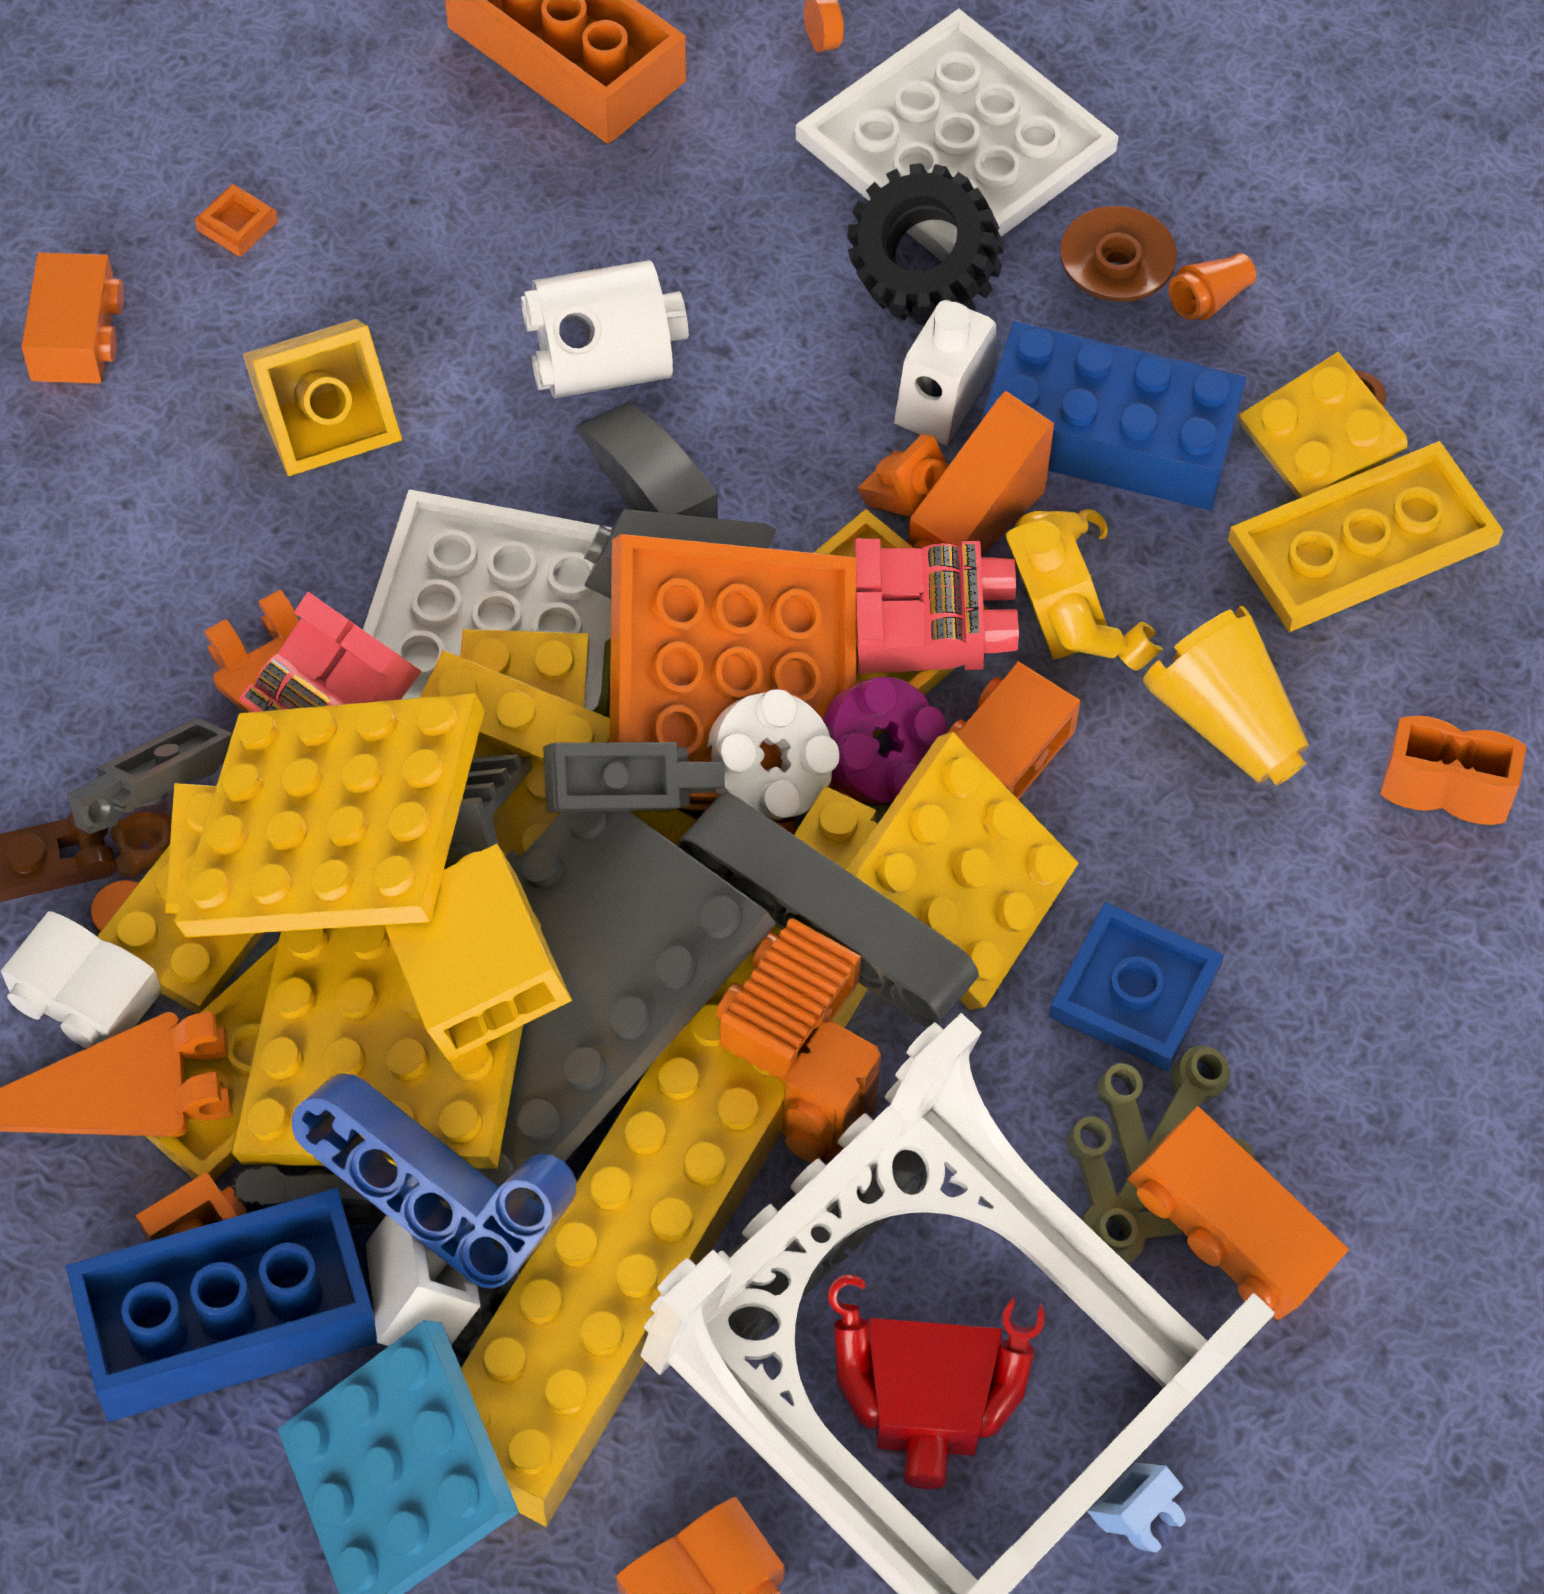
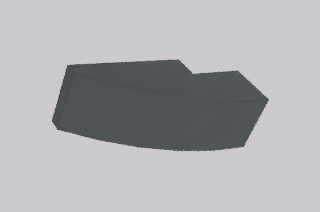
[576,402,718,519]

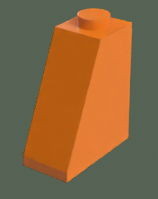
[908,391,1054,557]

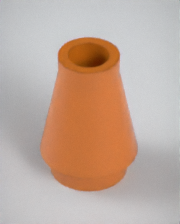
[1168,253,1256,320]

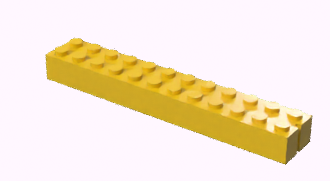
[461,786,878,1527]

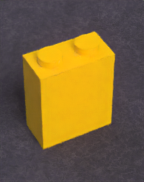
[384,844,572,1061]

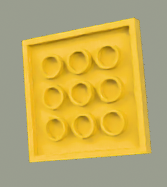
[174,693,485,937]
[232,912,541,1169]

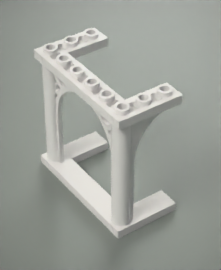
[640,1013,1275,1594]

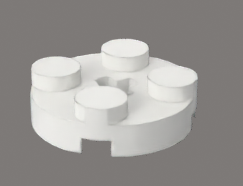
[707,689,840,821]

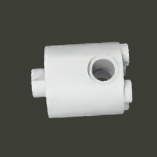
[521,260,689,399]

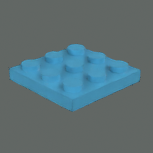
[278,1320,519,1594]

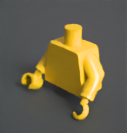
[1005,509,1163,671]

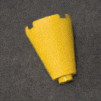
[1143,606,1309,786]

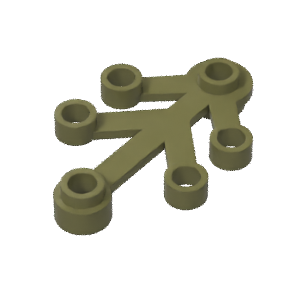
[1066,1046,1255,1264]

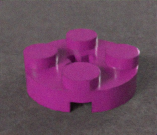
[823,677,947,806]

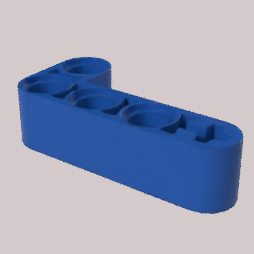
[292,1073,576,1288]

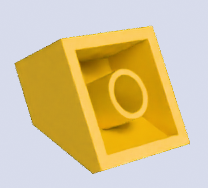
[243,319,402,477]

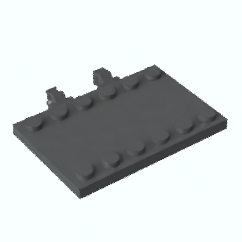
[475,811,776,1198]

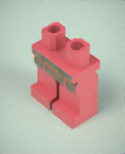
[855,539,1019,674]
[239,592,422,712]

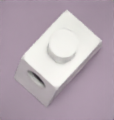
[894,300,997,446]

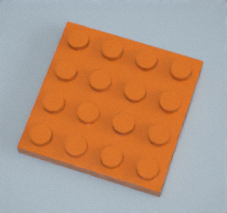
[610,534,856,801]

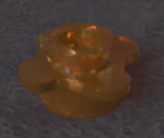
[111,812,172,877]

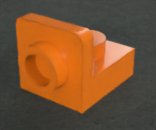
[858,434,948,517]
[136,1171,248,1242]

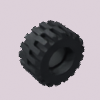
[847,163,1004,325]

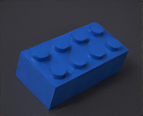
[983,321,1247,511]
[65,1188,377,1422]

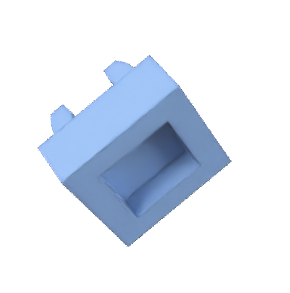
[1087,1462,1186,1553]

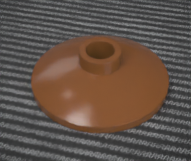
[1060,206,1177,302]

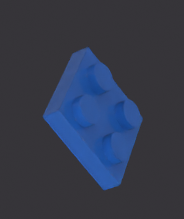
[1048,902,1224,1071]

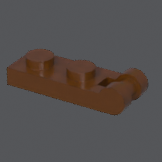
[0,813,117,902]

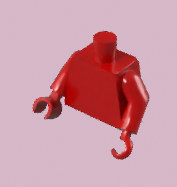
[827,1274,1046,1489]

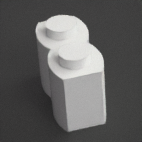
[1,911,162,1048]

